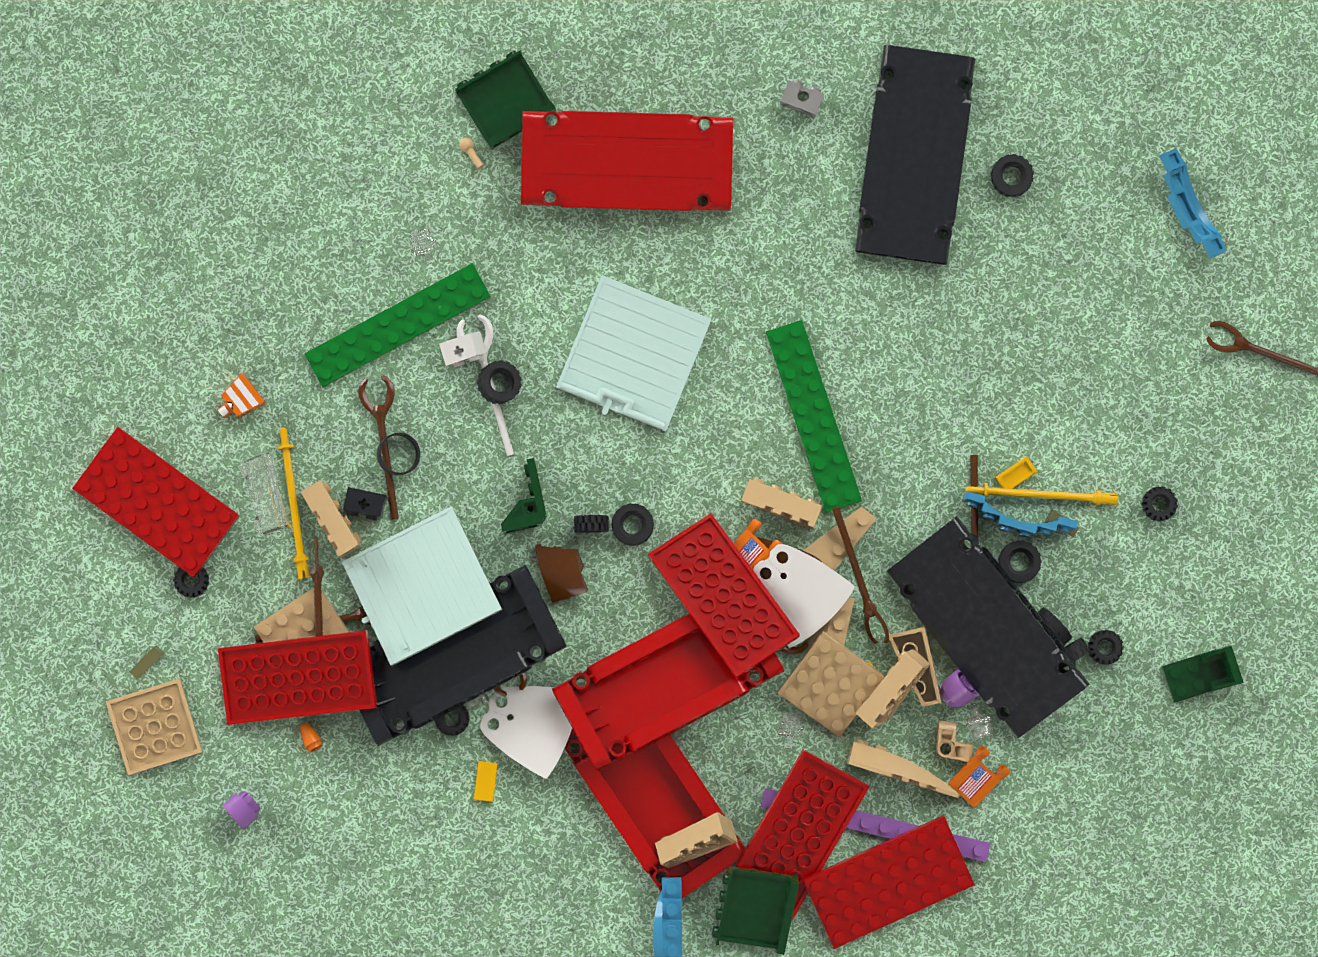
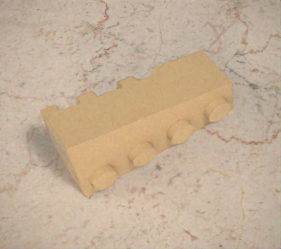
[741,477,822,529]
[301,480,362,558]
[803,507,876,570]
[889,627,942,707]
[655,812,738,868]

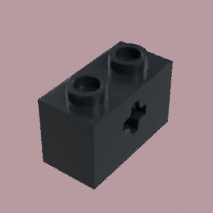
[343,487,387,521]

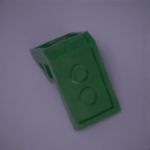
[501,458,547,534]
[1162,646,1244,703]

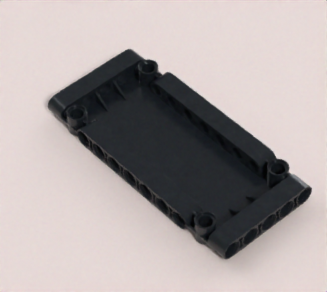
[855,45,976,265]
[887,516,1090,738]
[360,565,567,746]

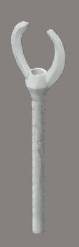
[457,315,514,456]

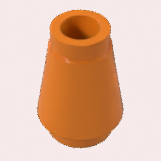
[299,722,323,753]

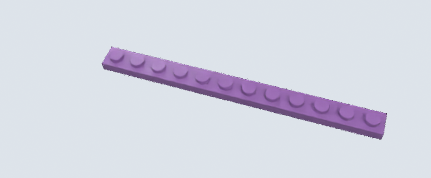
[761,788,991,862]

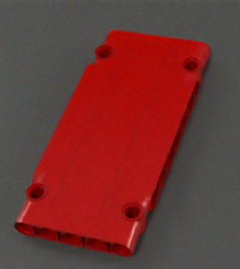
[521,111,733,211]
[552,614,784,771]
[564,729,745,898]

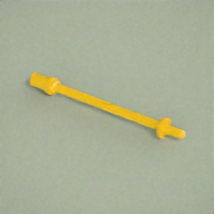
[277,427,310,579]
[965,483,1118,506]

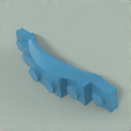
[1159,148,1227,258]
[962,491,1078,538]
[653,877,682,957]

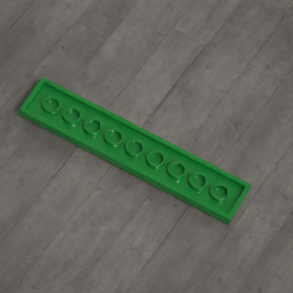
[304,263,491,387]
[766,320,862,513]

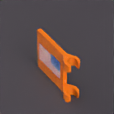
[734,519,783,569]
[948,745,1010,808]

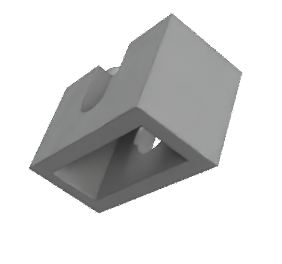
[780,80,824,118]

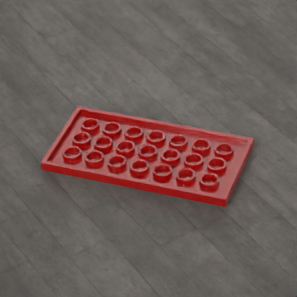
[72,426,240,578]
[648,513,800,679]
[218,630,377,725]
[735,749,870,920]
[803,815,975,949]

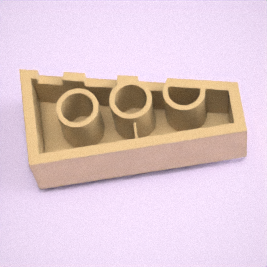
[855,649,930,729]

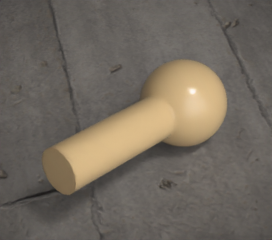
[459,138,484,170]

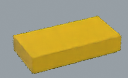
[995,456,1038,489]
[474,761,498,802]

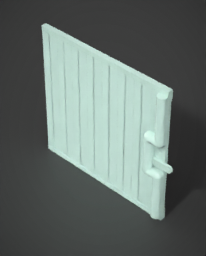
[556,275,712,432]
[342,506,502,666]

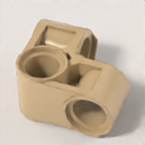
[935,720,974,762]

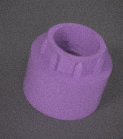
[939,669,978,708]
[222,791,261,830]

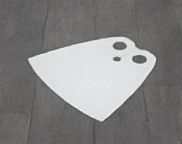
[753,544,855,648]
[480,686,572,779]

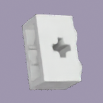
[439,331,487,367]

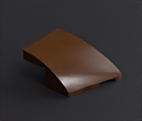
[535,544,588,603]

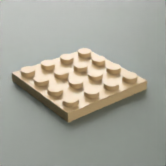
[254,588,349,642]
[777,631,886,737]
[106,678,203,775]

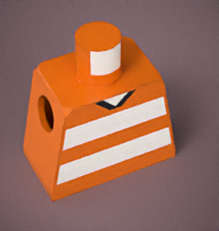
[217,373,266,419]

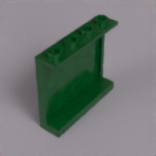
[455,50,556,150]
[712,866,799,955]

